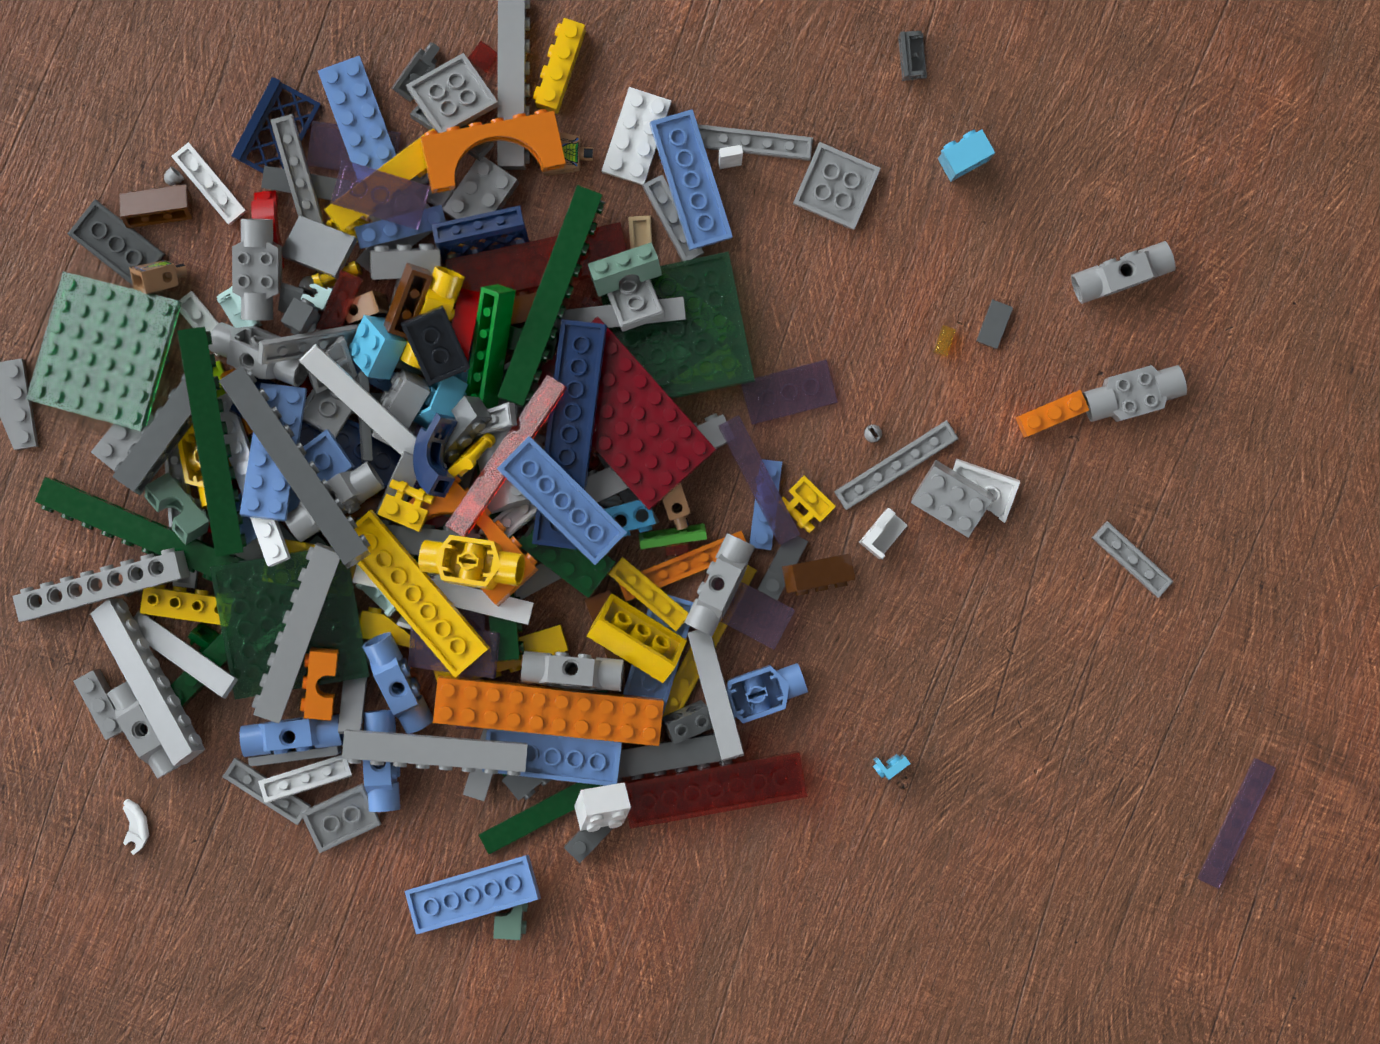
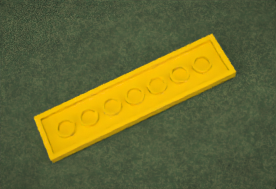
[354,510,490,678]

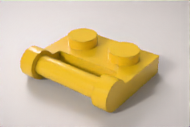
[312,261,362,289]
[447,433,496,477]

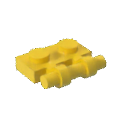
[777,476,836,533]
[377,479,435,532]

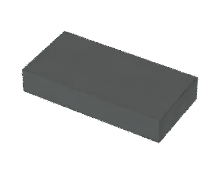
[976,299,1013,349]

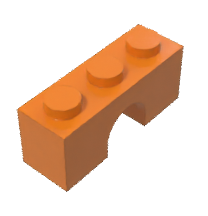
[1015,390,1089,438]
[300,647,339,721]

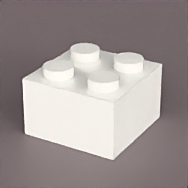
[575,782,631,832]

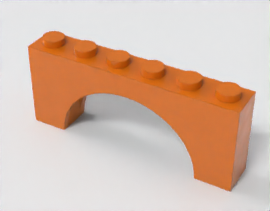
[420,109,566,194]
[408,475,538,607]

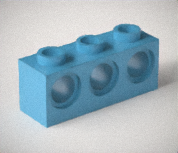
[604,500,656,537]

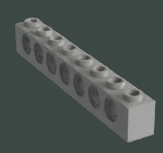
[12,548,190,622]

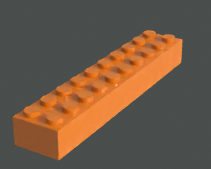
[433,675,664,746]

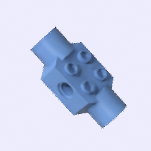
[362,632,433,734]
[726,663,808,723]
[363,710,400,812]
[240,714,344,757]

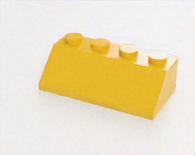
[587,593,687,683]

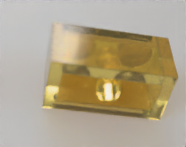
[933,325,956,357]

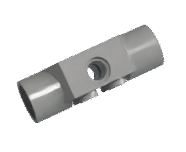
[232,219,282,320]
[1071,241,1176,304]
[208,322,308,387]
[1082,365,1187,422]
[285,461,385,542]
[684,533,755,636]
[521,651,624,691]
[107,681,181,779]

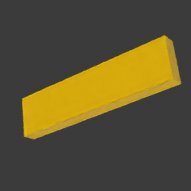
[608,557,688,631]

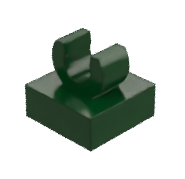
[187,622,220,653]

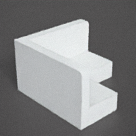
[859,508,907,559]

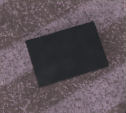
[401,305,471,386]

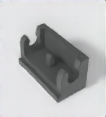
[898,31,927,81]

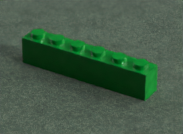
[465,284,516,409]

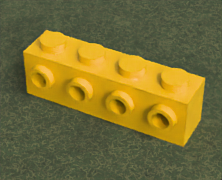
[533,18,586,114]
[140,584,237,626]

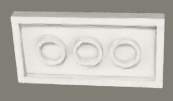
[602,87,671,185]

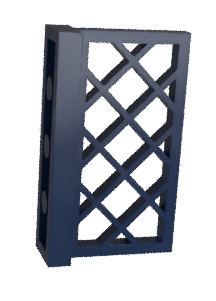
[231,77,321,173]
[432,205,530,264]

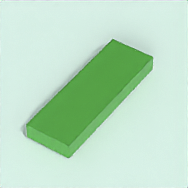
[639,523,707,549]

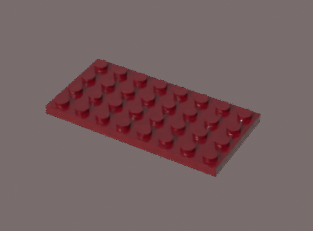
[537,316,717,510]

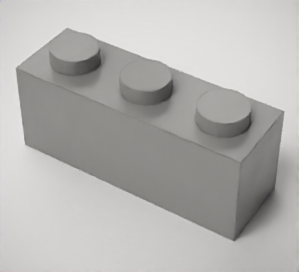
[73,669,123,740]

